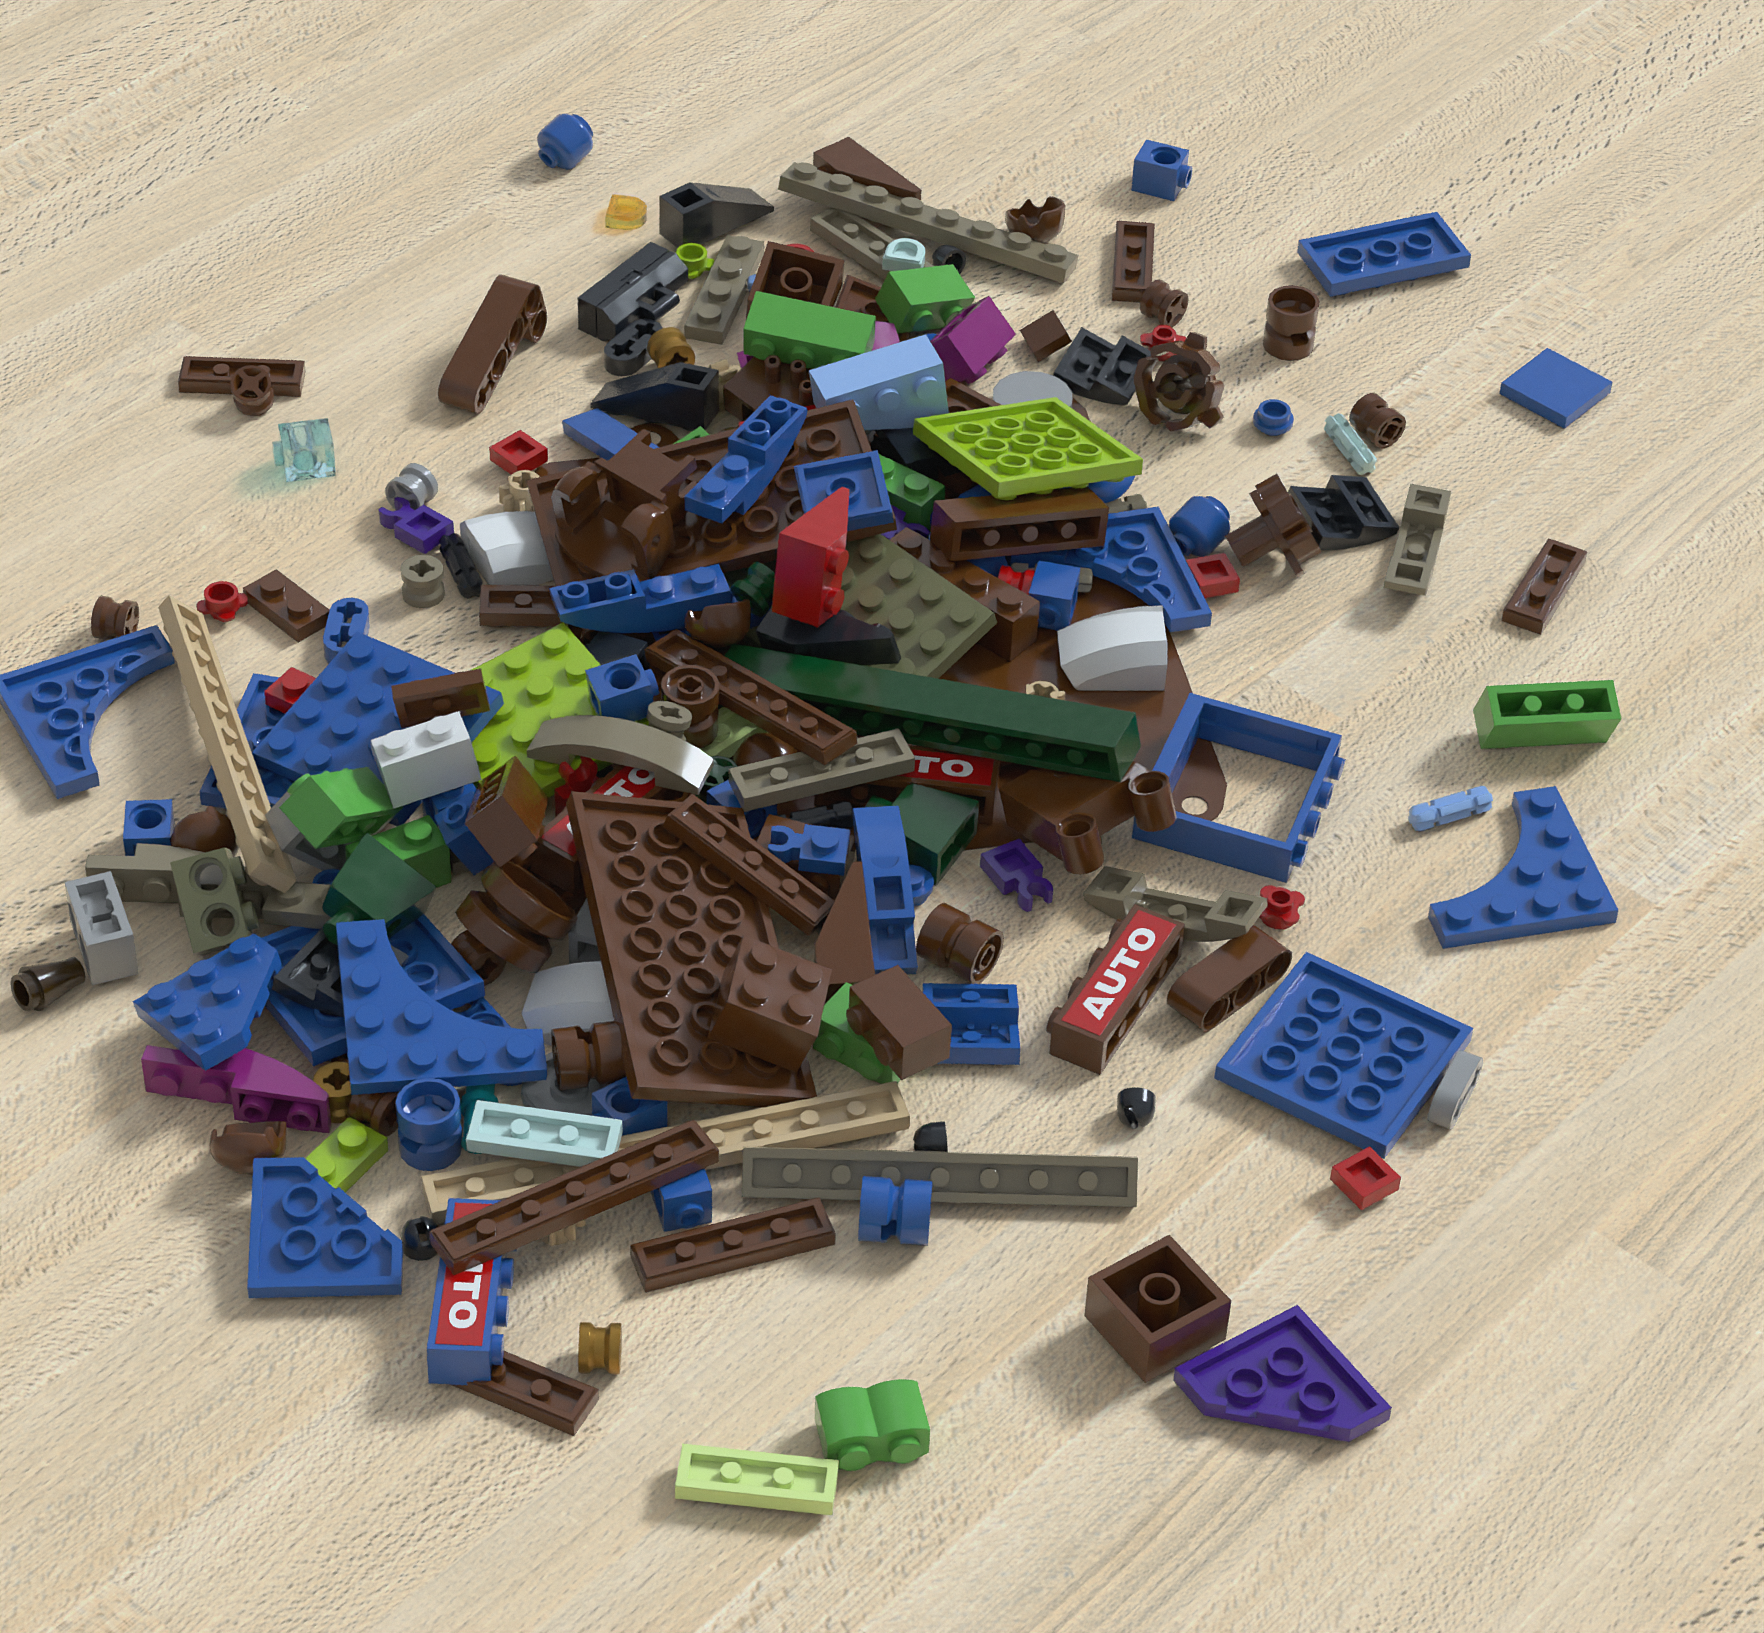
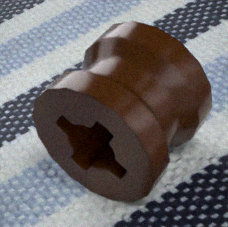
[1140,279,1189,328]
[230,365,275,416]
[91,595,139,639]
[451,930,506,986]
[348,1091,400,1137]

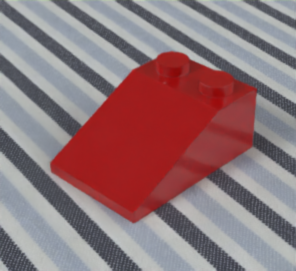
[771,487,849,627]

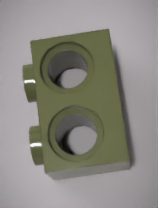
[170,848,259,956]

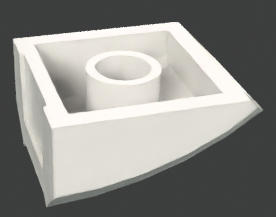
[460,511,554,585]
[1057,606,1167,691]
[522,961,614,1045]

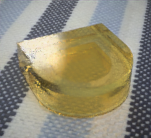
[605,194,647,230]

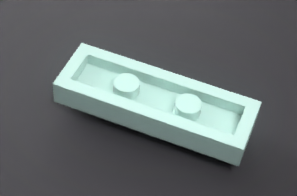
[466,1100,623,1167]

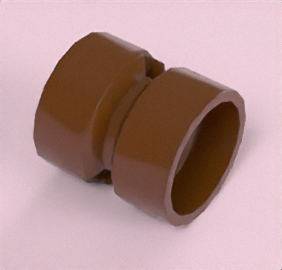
[1263,285,1320,361]
[661,665,719,749]
[916,903,1004,984]
[551,1020,627,1091]

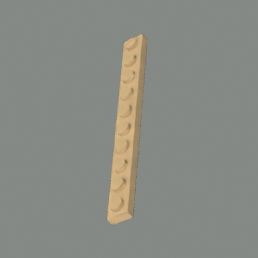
[158,595,297,893]
[421,1081,910,1225]

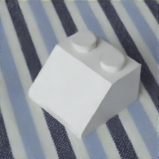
[371,711,482,808]

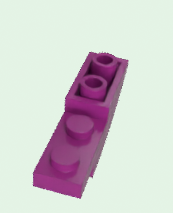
[141,1045,332,1134]

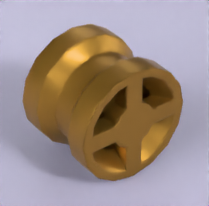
[647,327,696,369]
[313,1061,352,1123]
[578,1322,622,1374]

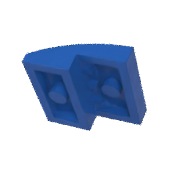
[922,983,1021,1065]

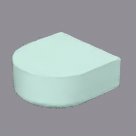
[882,238,925,271]

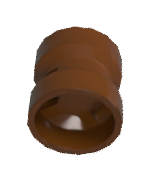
[1349,393,1406,448]

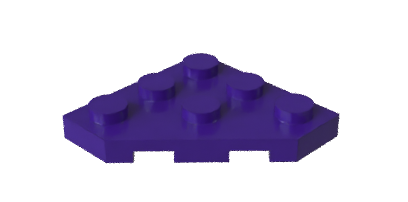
[1173,1305,1392,1442]

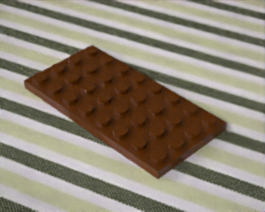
[526,399,897,587]
[566,791,817,1107]

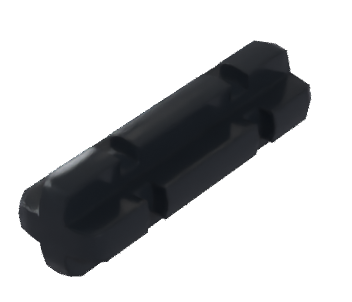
[439,533,483,599]
[775,801,853,829]

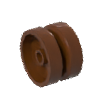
[455,861,578,973]

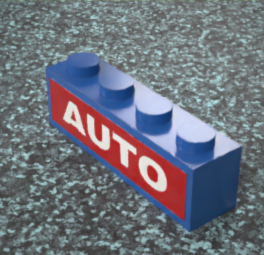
[427,1198,517,1385]

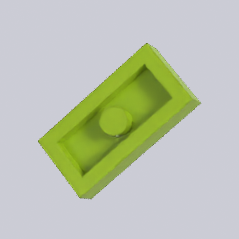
[305,1117,388,1193]

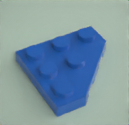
[132,933,282,1071]
[247,1157,403,1298]

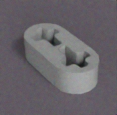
[1428,1050,1483,1130]

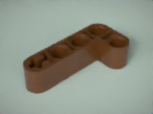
[438,274,547,413]

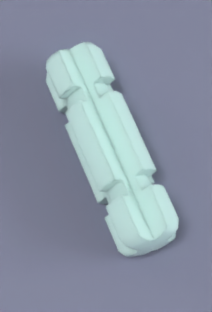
[1324,413,1377,475]

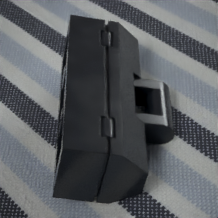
[577,242,688,341]

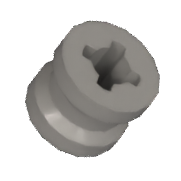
[385,463,438,510]

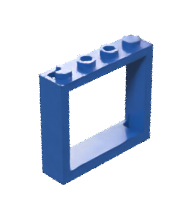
[1132,693,1346,883]

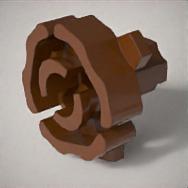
[1134,332,1224,431]
[1225,473,1322,578]

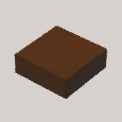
[1020,310,1072,362]

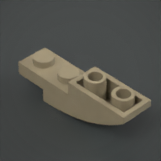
[85,843,272,919]

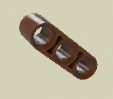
[1167,925,1292,1031]

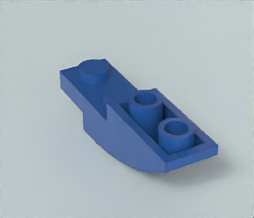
[685,395,807,523]
[549,564,732,633]
[852,806,918,975]

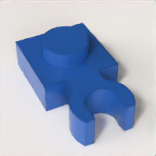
[768,824,850,876]

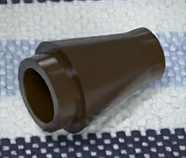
[10,957,86,1011]

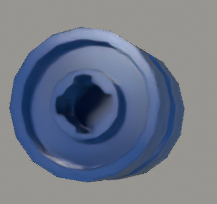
[396,1078,462,1171]
[858,1176,932,1246]

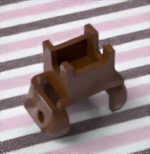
[551,429,697,582]

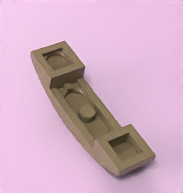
[1383,484,1451,596]
[527,715,714,795]
[1083,866,1268,942]

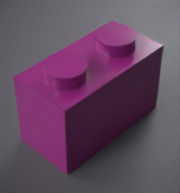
[930,296,1016,385]

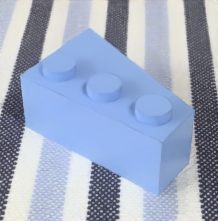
[809,334,949,430]

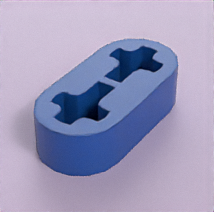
[323,597,370,664]

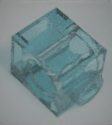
[272,418,336,482]

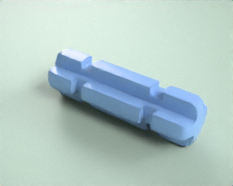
[1408,786,1493,832]

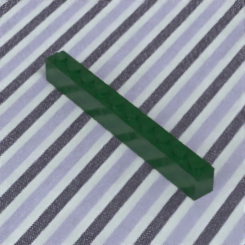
[718,644,1141,782]

